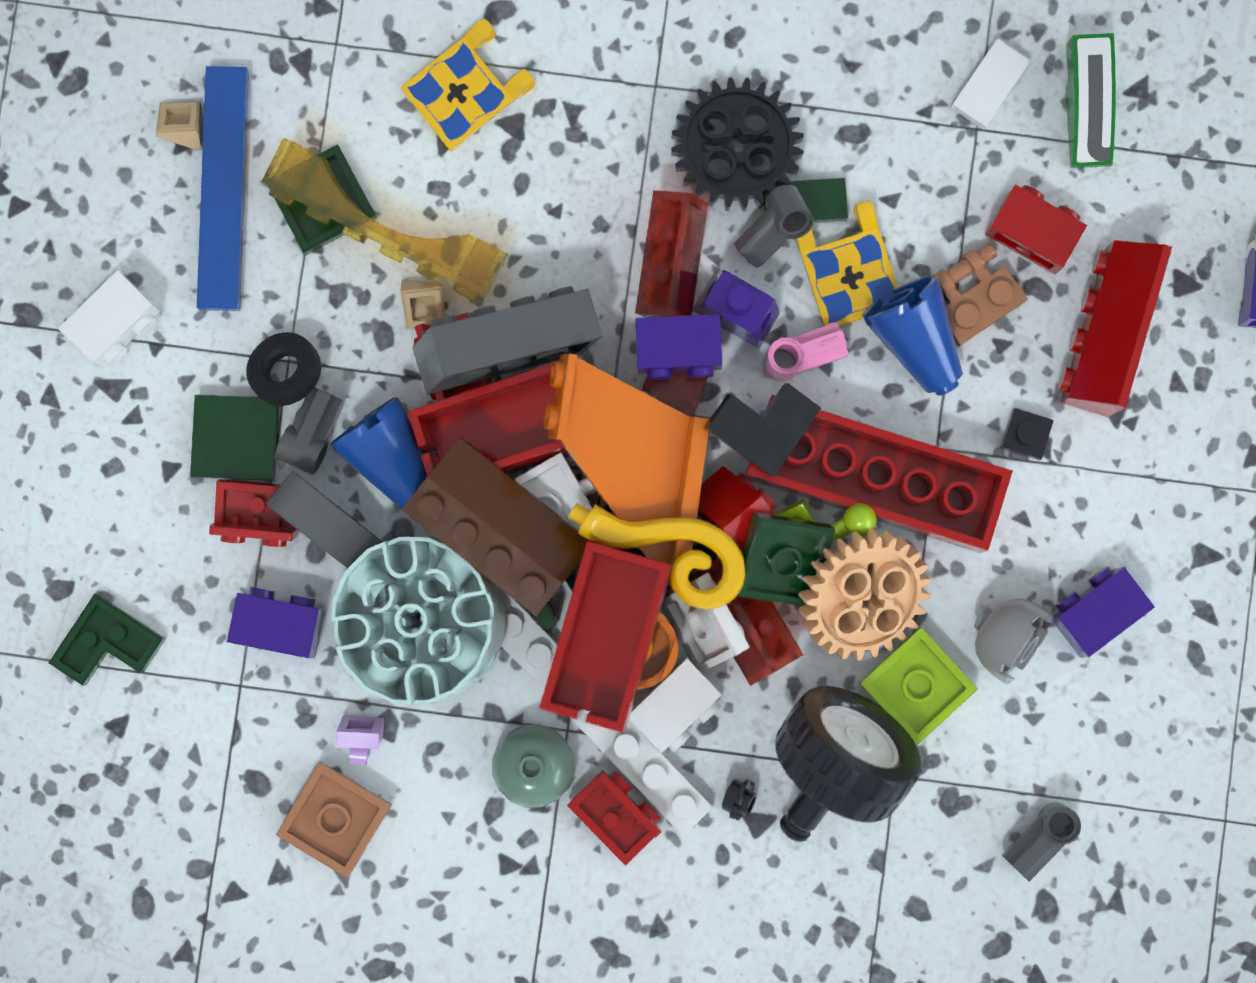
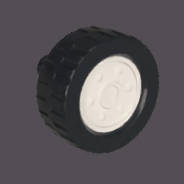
[775,686,922,842]

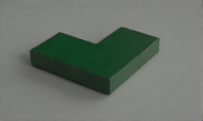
[48,593,166,686]

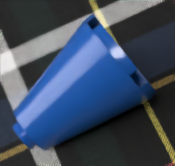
[862,276,963,396]
[330,397,427,509]

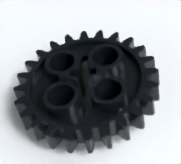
[671,77,804,212]

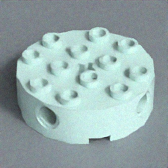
[331,537,505,704]

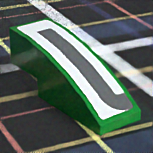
[1065,33,1116,168]

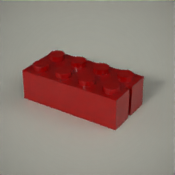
[408,361,568,476]
[539,541,672,733]

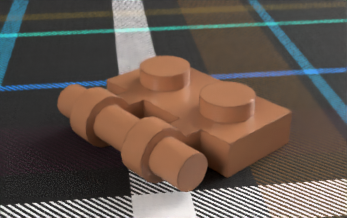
[931,243,1028,347]

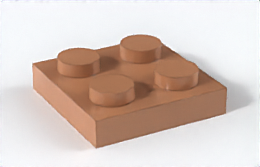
[276,762,393,878]

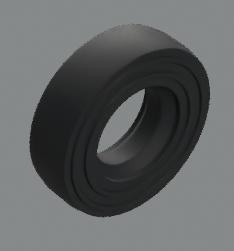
[246,332,321,406]

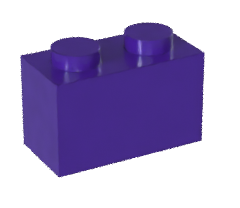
[635,314,723,380]
[1053,566,1155,658]
[227,587,325,658]

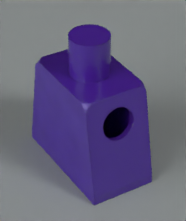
[692,270,780,349]

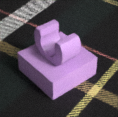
[336,716,384,765]

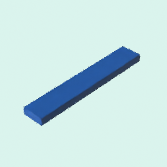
[196,66,249,311]

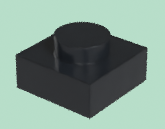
[1000,408,1054,460]

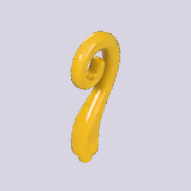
[568,503,746,610]

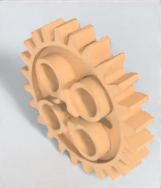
[798,529,931,661]

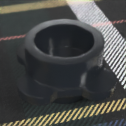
[722,779,757,821]

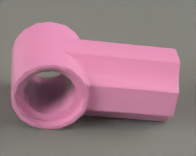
[763,322,849,381]

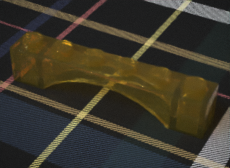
[261,137,509,301]

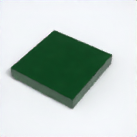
[266,144,377,256]
[190,395,279,481]
[737,512,836,606]

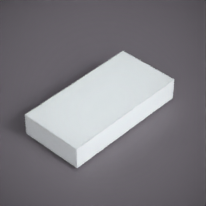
[951,38,1031,130]

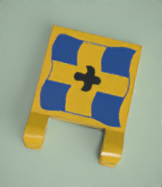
[400,19,536,152]
[794,200,898,326]

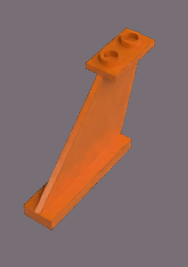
[544,354,709,585]

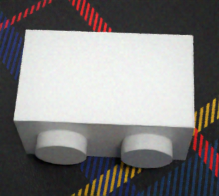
[58,270,161,369]
[629,658,722,753]

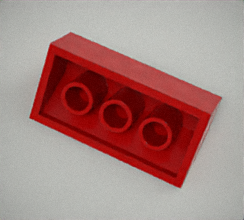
[1058,240,1172,417]

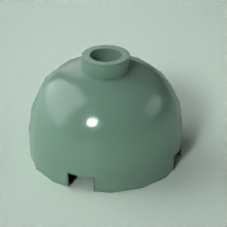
[492,724,575,808]

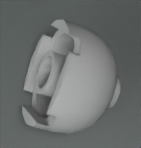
[974,599,1054,685]

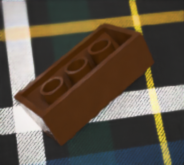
[401,437,592,616]

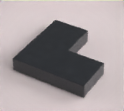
[704,383,821,477]

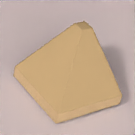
[156,102,202,150]
[400,281,446,329]

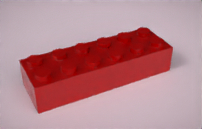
[745,395,1013,553]

